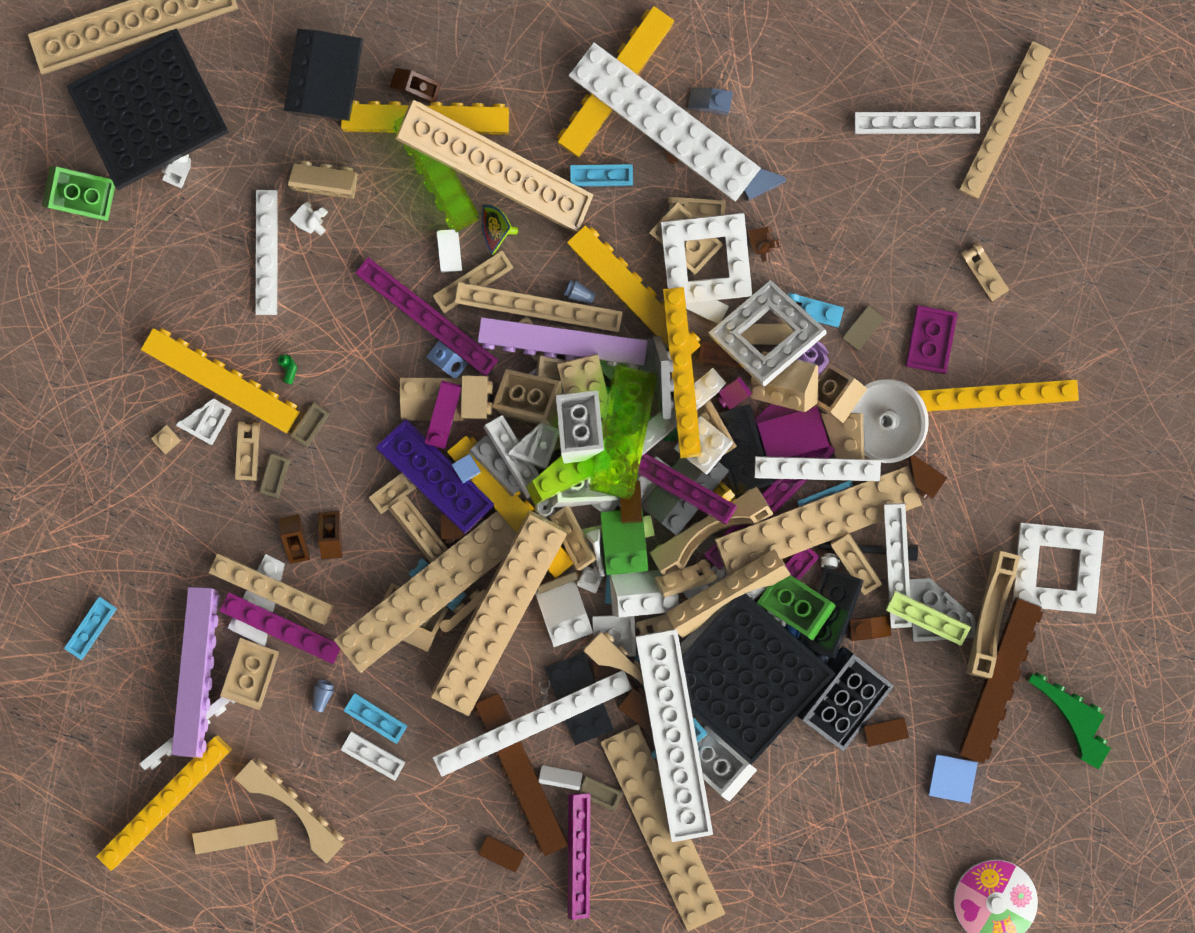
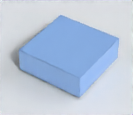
[452,454,481,483]

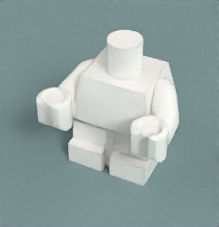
[161,154,191,189]
[290,202,328,236]

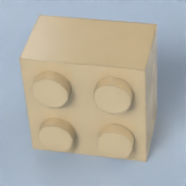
[815,363,867,423]
[461,376,493,420]

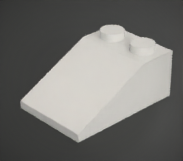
[548,459,618,508]
[535,581,593,647]
[697,725,757,801]

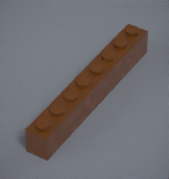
[958,597,1043,764]
[474,692,568,856]

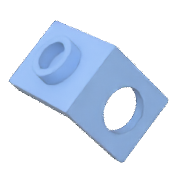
[426,341,468,378]

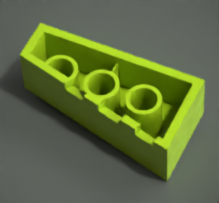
[526,448,613,505]

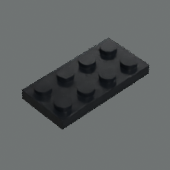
[718,404,774,495]
[798,567,864,659]
[545,652,614,746]

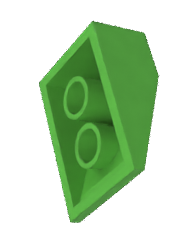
[41,166,115,221]
[601,510,648,575]
[757,575,836,640]

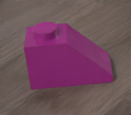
[717,377,752,410]

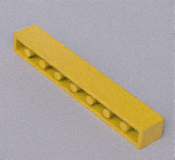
[557,6,674,159]
[341,100,509,135]
[567,226,701,355]
[663,287,701,459]
[141,327,300,433]
[916,380,1079,412]
[447,436,573,579]
[96,735,233,871]

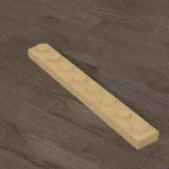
[959,41,1051,199]
[455,282,622,332]

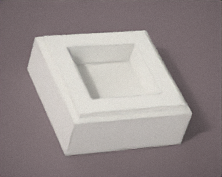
[577,566,603,594]

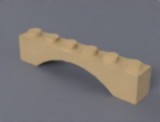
[650,487,773,575]
[666,549,791,638]
[966,551,1020,679]
[209,553,334,624]
[582,630,644,686]
[234,758,345,864]

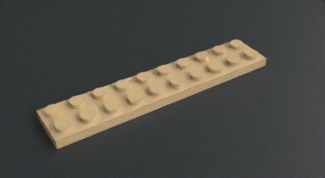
[28,0,239,75]
[395,100,593,233]
[714,466,922,576]
[334,511,516,673]
[600,724,726,931]

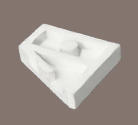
[176,399,232,445]
[508,422,559,469]

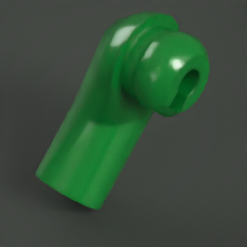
[278,354,297,385]

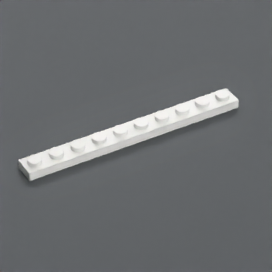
[433,670,632,777]

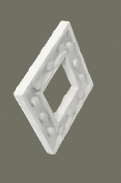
[661,213,752,303]
[708,280,827,387]
[1012,523,1104,614]

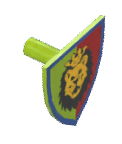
[482,205,518,255]

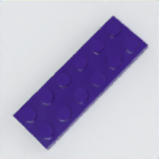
[376,419,494,534]

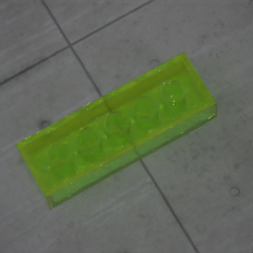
[393,114,480,233]
[588,365,658,500]

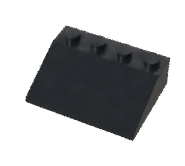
[284,29,363,121]
[797,645,894,752]

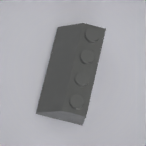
[641,457,729,536]

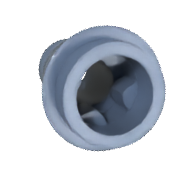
[563,280,596,304]
[312,679,334,712]

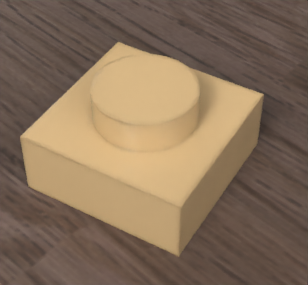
[151,425,182,454]

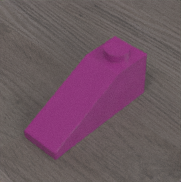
[425,380,462,449]

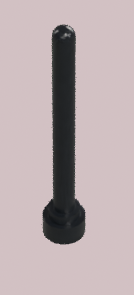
[818,542,918,561]

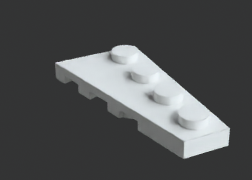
[228,554,285,647]

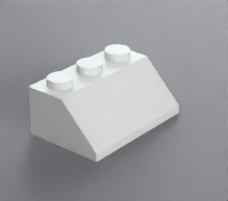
[556,390,604,463]
[610,570,679,617]

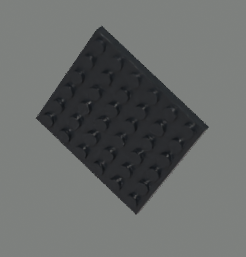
[66,28,229,190]
[682,593,836,765]

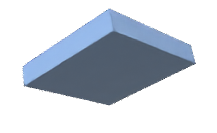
[928,754,978,803]

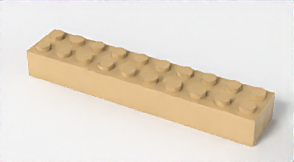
[431,510,567,716]

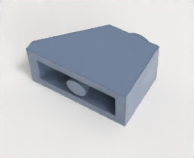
[687,88,733,116]
[743,169,786,201]

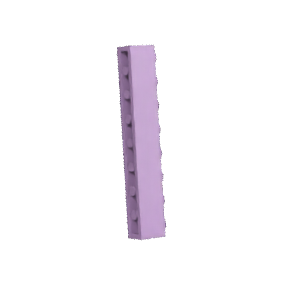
[478,318,647,370]
[172,587,220,758]

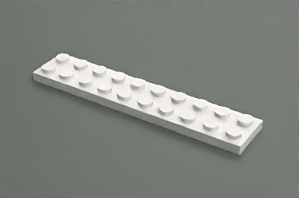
[569,43,761,202]
[635,629,713,842]

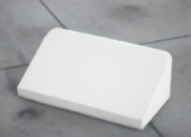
[437,229,462,273]
[586,529,606,577]
[539,765,582,790]

